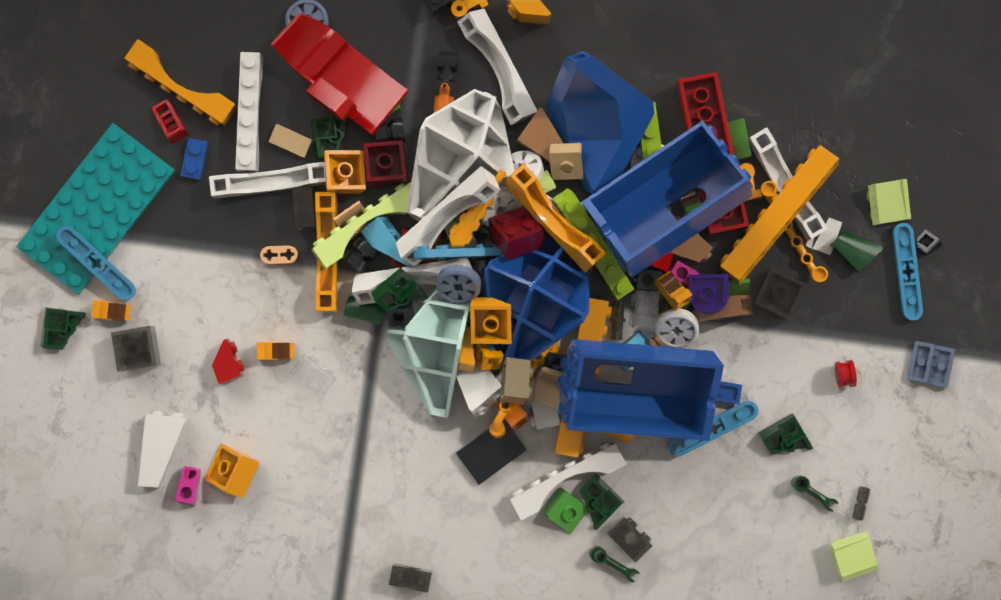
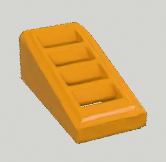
[458,326,475,372]

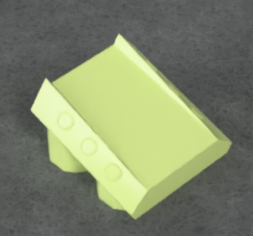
[866,179,911,226]
[831,531,878,582]

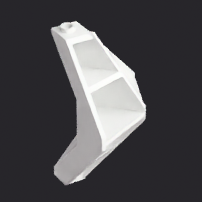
[407,89,515,221]

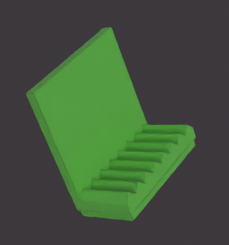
[542,487,587,534]

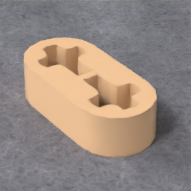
[260,246,299,265]

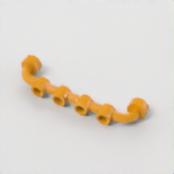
[760,181,828,283]
[489,342,559,438]

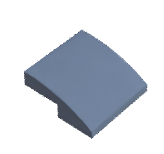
[907,341,956,388]

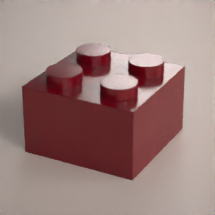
[362,140,407,188]
[489,206,543,260]

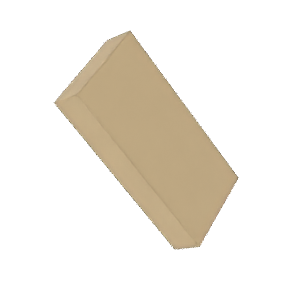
[269,124,313,158]

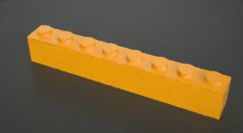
[720,145,839,285]
[554,298,612,458]

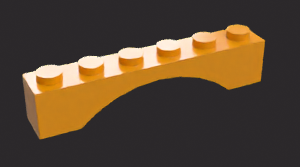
[124,39,238,126]
[504,164,606,272]
[315,192,338,312]

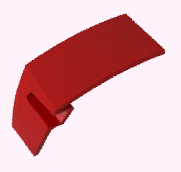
[271,13,409,136]

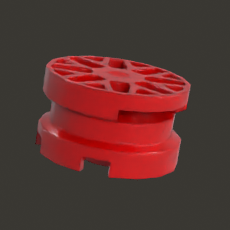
[835,360,857,389]

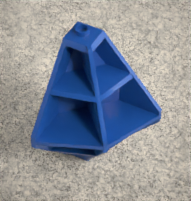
[546,51,655,194]
[484,236,590,363]

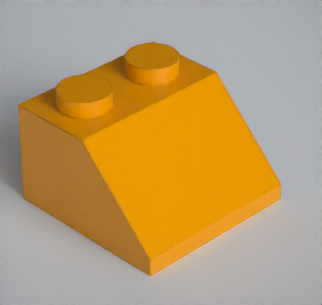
[507,0,551,25]
[324,150,366,194]
[470,297,512,344]
[205,443,260,498]

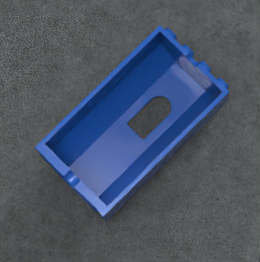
[582,120,753,277]
[558,339,724,441]

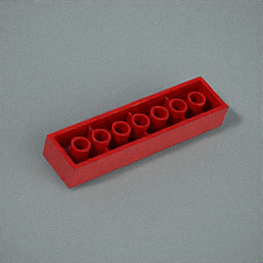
[676,72,749,236]

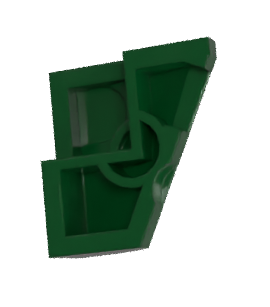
[310,116,350,159]
[830,232,884,273]
[371,267,428,312]
[343,296,384,325]
[40,307,86,350]
[758,413,813,454]
[580,474,625,530]

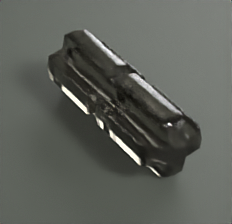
[852,486,871,521]

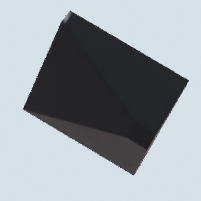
[915,229,942,255]

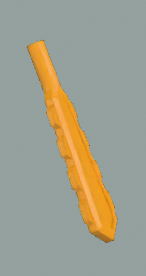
[449,169,507,248]

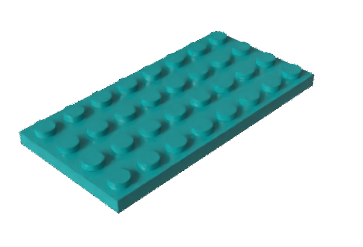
[16,123,176,295]

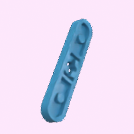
[892,223,923,321]
[56,226,136,300]
[413,244,503,260]
[668,401,758,457]

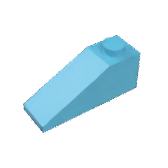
[361,216,419,266]

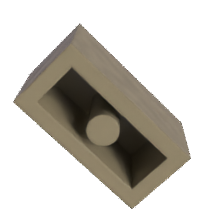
[500,357,533,405]

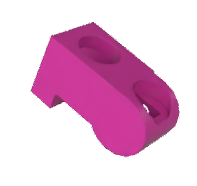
[668,260,700,288]
[175,466,201,506]

